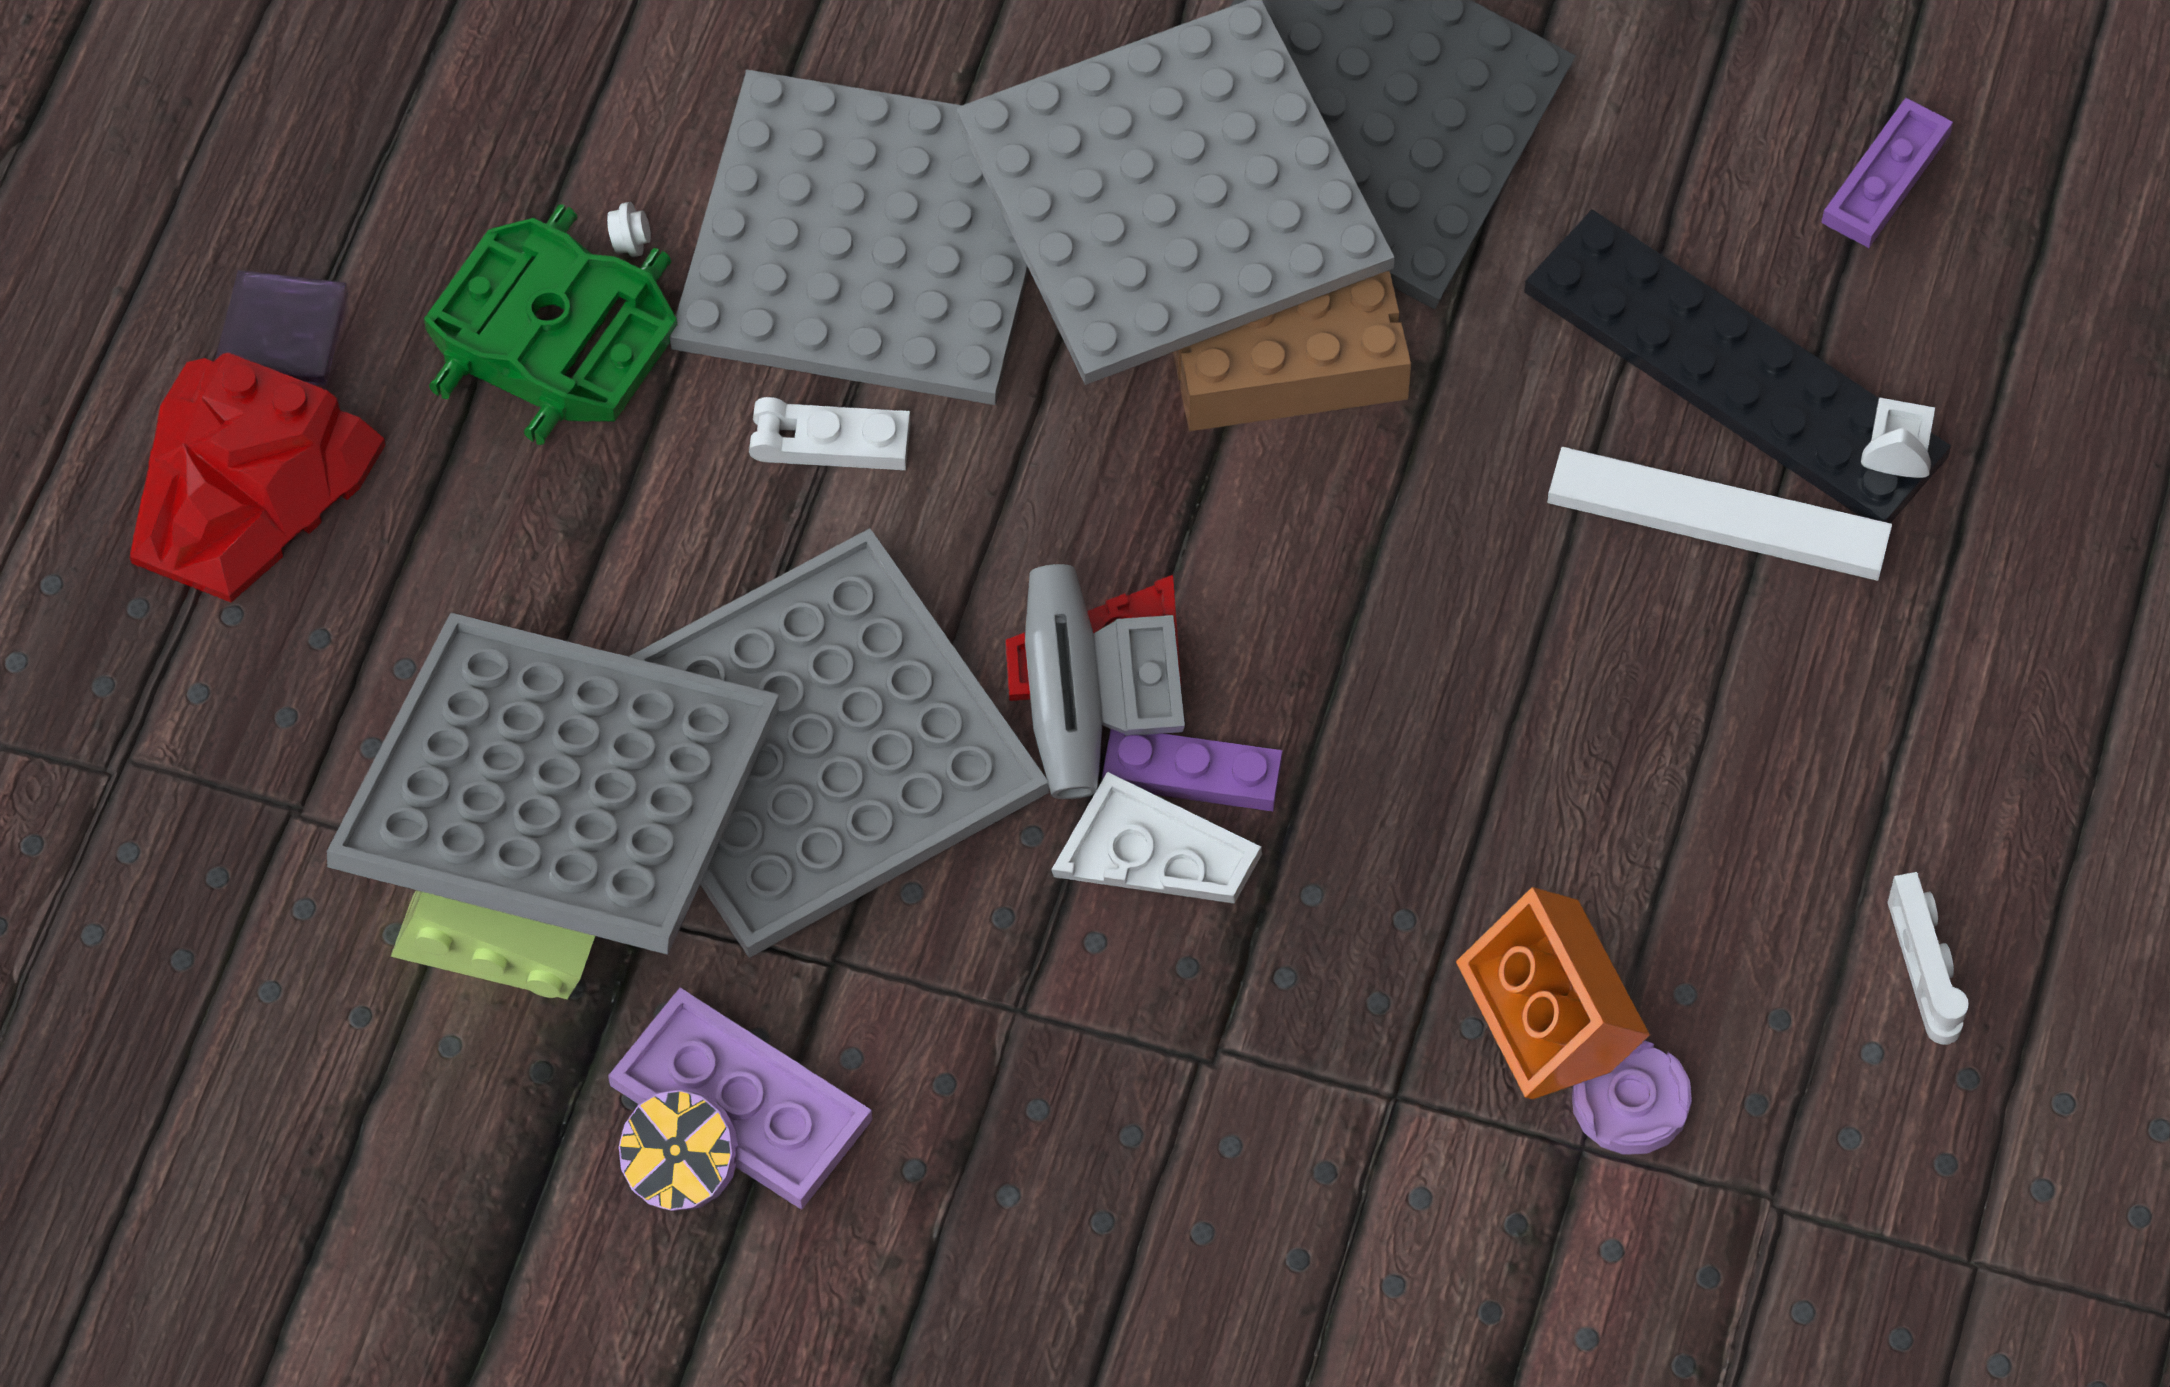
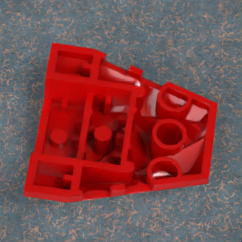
[129,352,386,603]

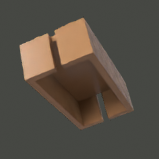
[1173,271,1411,431]

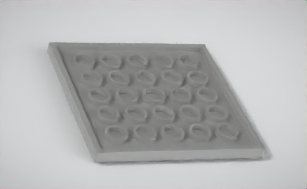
[956,0,1395,385]
[670,70,1030,405]
[629,528,1049,958]
[327,613,779,955]

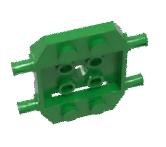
[424,204,677,445]

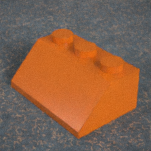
[1456,887,1650,1100]

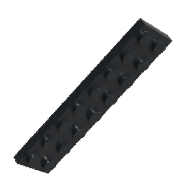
[1524,209,1951,523]

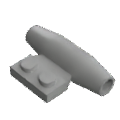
[1025,564,1185,799]

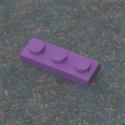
[1822,98,1953,248]
[1102,729,1282,812]

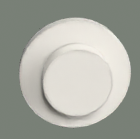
[607,202,651,257]

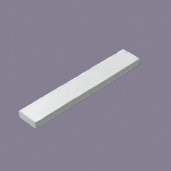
[1547,447,1892,581]

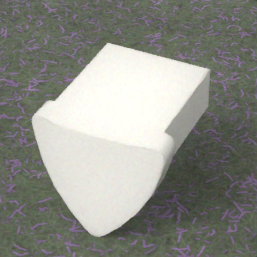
[1861,397,1935,478]

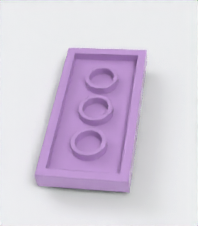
[608,988,872,1210]

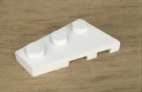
[1052,772,1262,903]

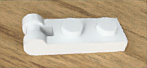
[749,397,911,470]
[1888,872,1969,1045]

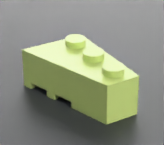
[391,890,595,999]

